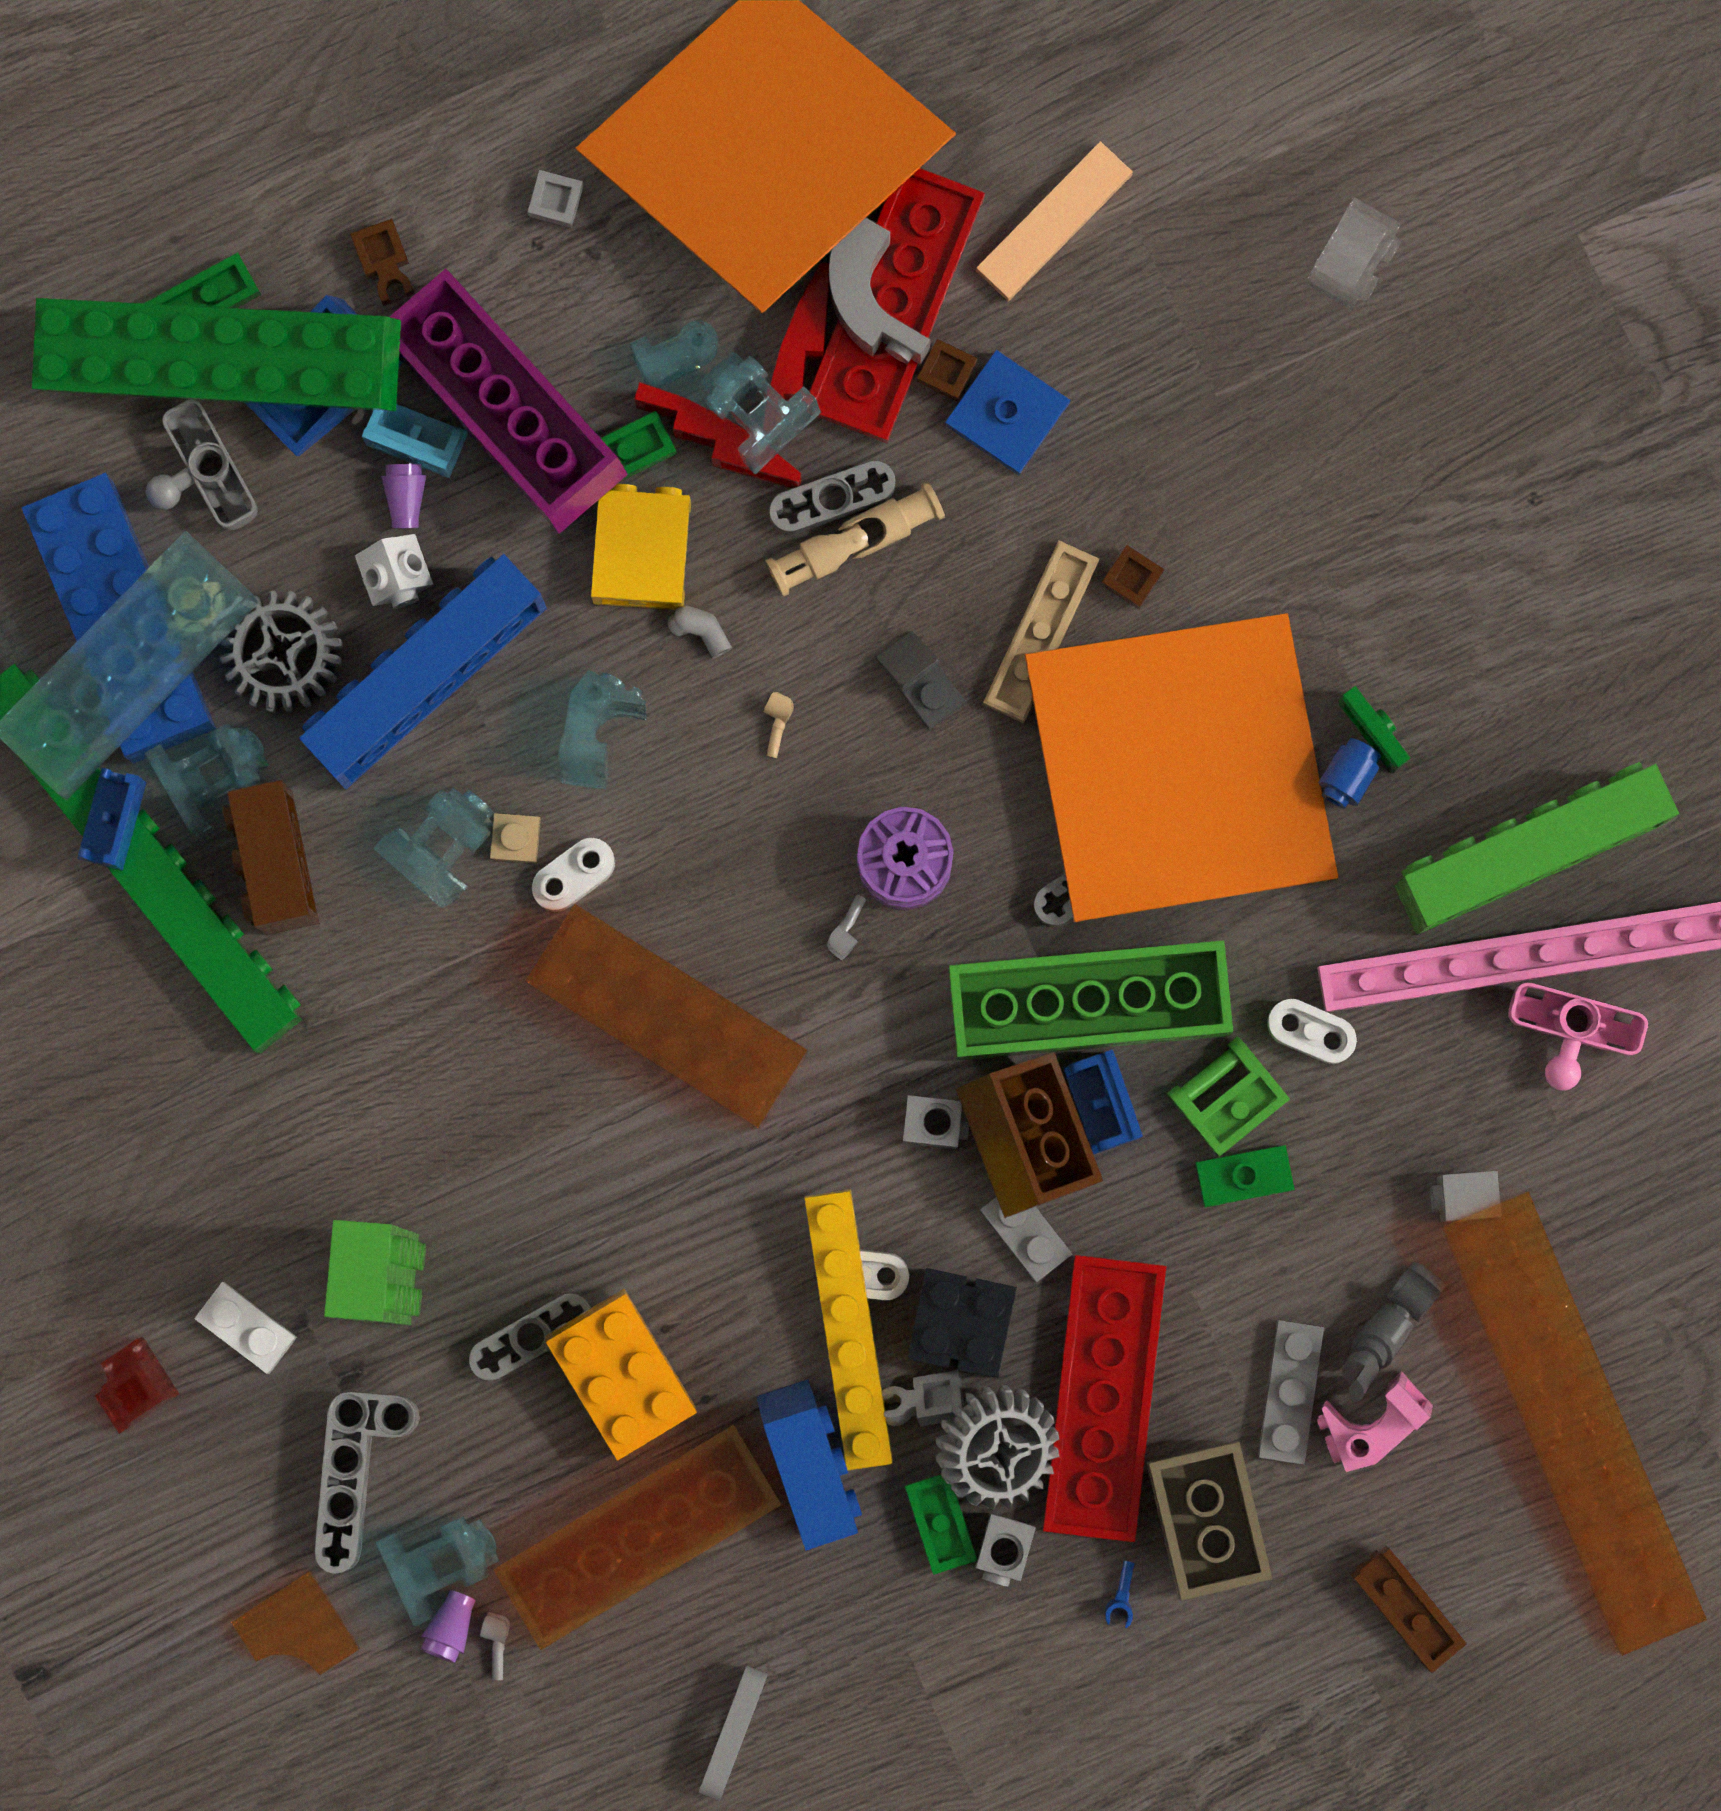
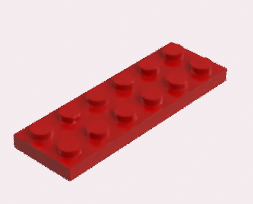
[803,168,985,444]
[1043,1255,1167,1542]

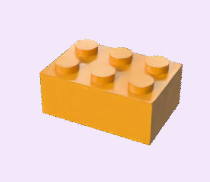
[545,1289,697,1461]

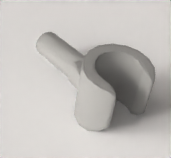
[827,895,866,960]
[480,1612,510,1680]

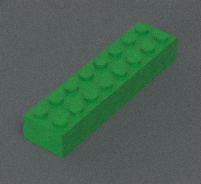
[32,298,401,411]

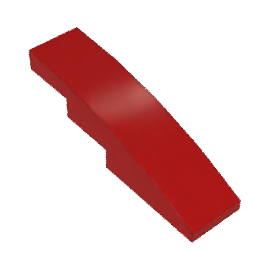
[762,263,830,447]
[634,382,802,489]

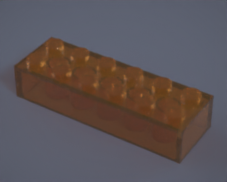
[525,904,808,1131]
[493,1424,782,1650]

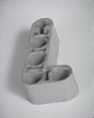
[315,1392,420,1574]

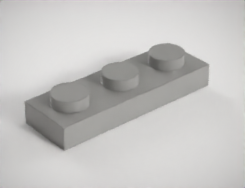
[1258,1320,1324,1465]

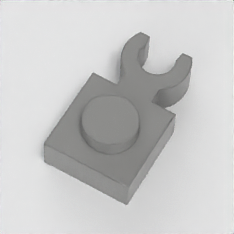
[882,1370,964,1427]

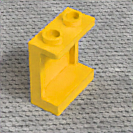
[591,484,691,610]

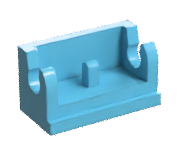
[362,404,468,478]

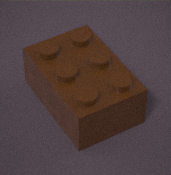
[223,780,320,935]
[955,1052,1103,1218]

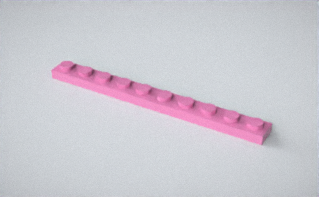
[1317,902,1721,1012]

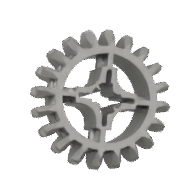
[220,591,343,713]
[935,1384,1060,1510]

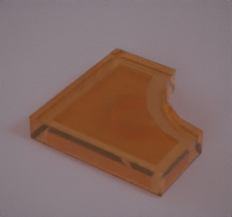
[231,1571,361,1675]

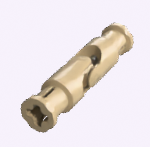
[765,481,945,597]

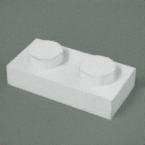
[194,1282,297,1374]

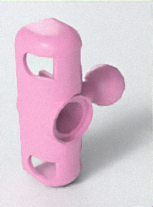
[1508,983,1648,1091]

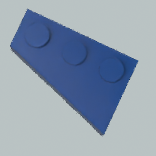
[756,1379,862,1551]

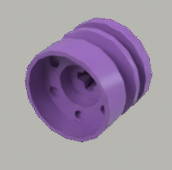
[857,807,954,910]

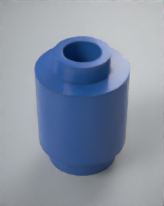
[1318,738,1381,809]

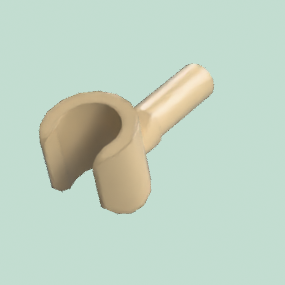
[763,692,794,758]

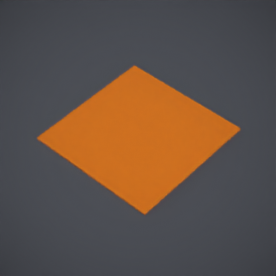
[575,0,956,313]
[1025,613,1338,922]

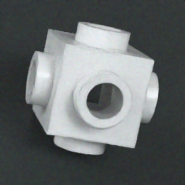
[355,534,433,609]

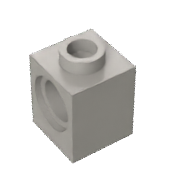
[903,1095,969,1149]
[1430,1171,1501,1223]
[975,1513,1036,1587]

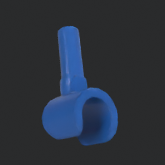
[1105,1561,1135,1628]

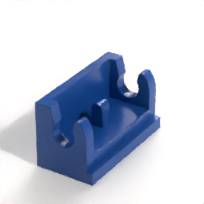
[77,768,146,871]
[1063,1049,1143,1155]

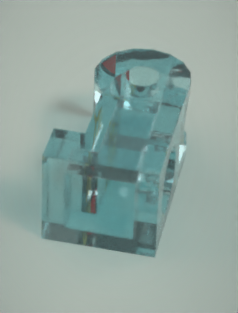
[630,320,718,388]

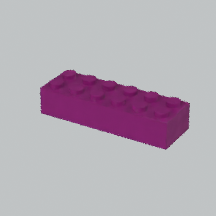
[390,268,628,534]

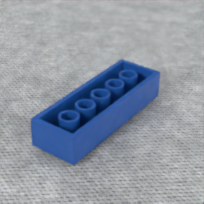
[21,472,217,764]
[299,554,547,790]

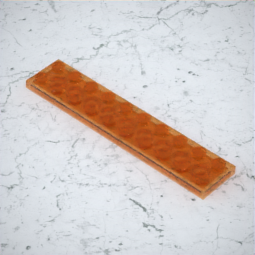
[1441,1191,1707,1656]

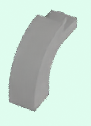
[829,218,930,365]

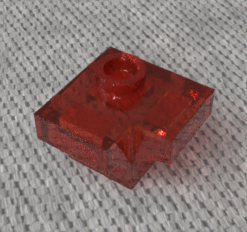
[95,1337,180,1434]

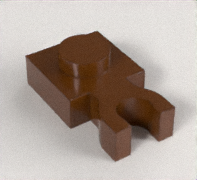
[350,218,415,306]

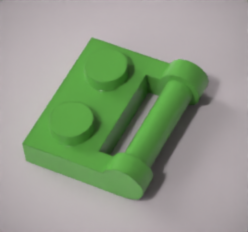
[1166,1036,1290,1157]

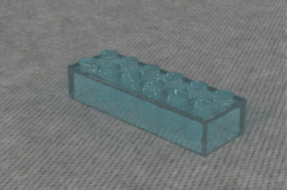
[0,530,259,800]

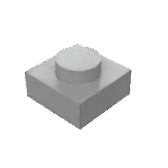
[527,170,584,228]

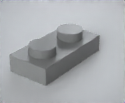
[980,1197,1072,1282]

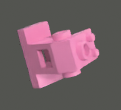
[1317,1371,1433,1472]

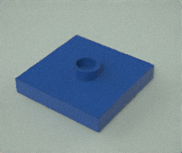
[945,350,1070,476]

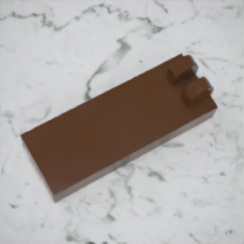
[1351,1546,1467,1673]

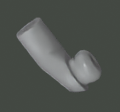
[668,605,732,659]

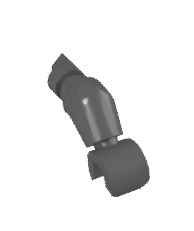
[1342,1262,1445,1402]

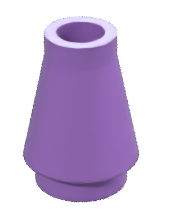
[381,464,426,528]
[421,1590,476,1663]

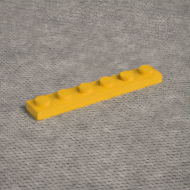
[805,1189,893,1471]

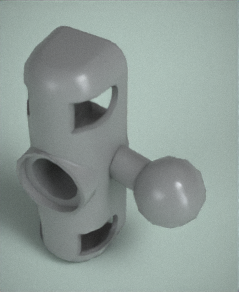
[145,399,258,531]

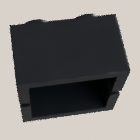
[907,1268,1017,1378]

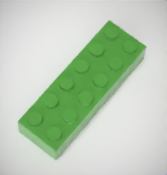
[1394,762,1679,935]
[948,941,1233,1061]
[324,1220,426,1326]

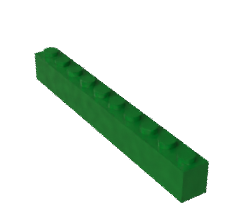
[0,664,302,1054]

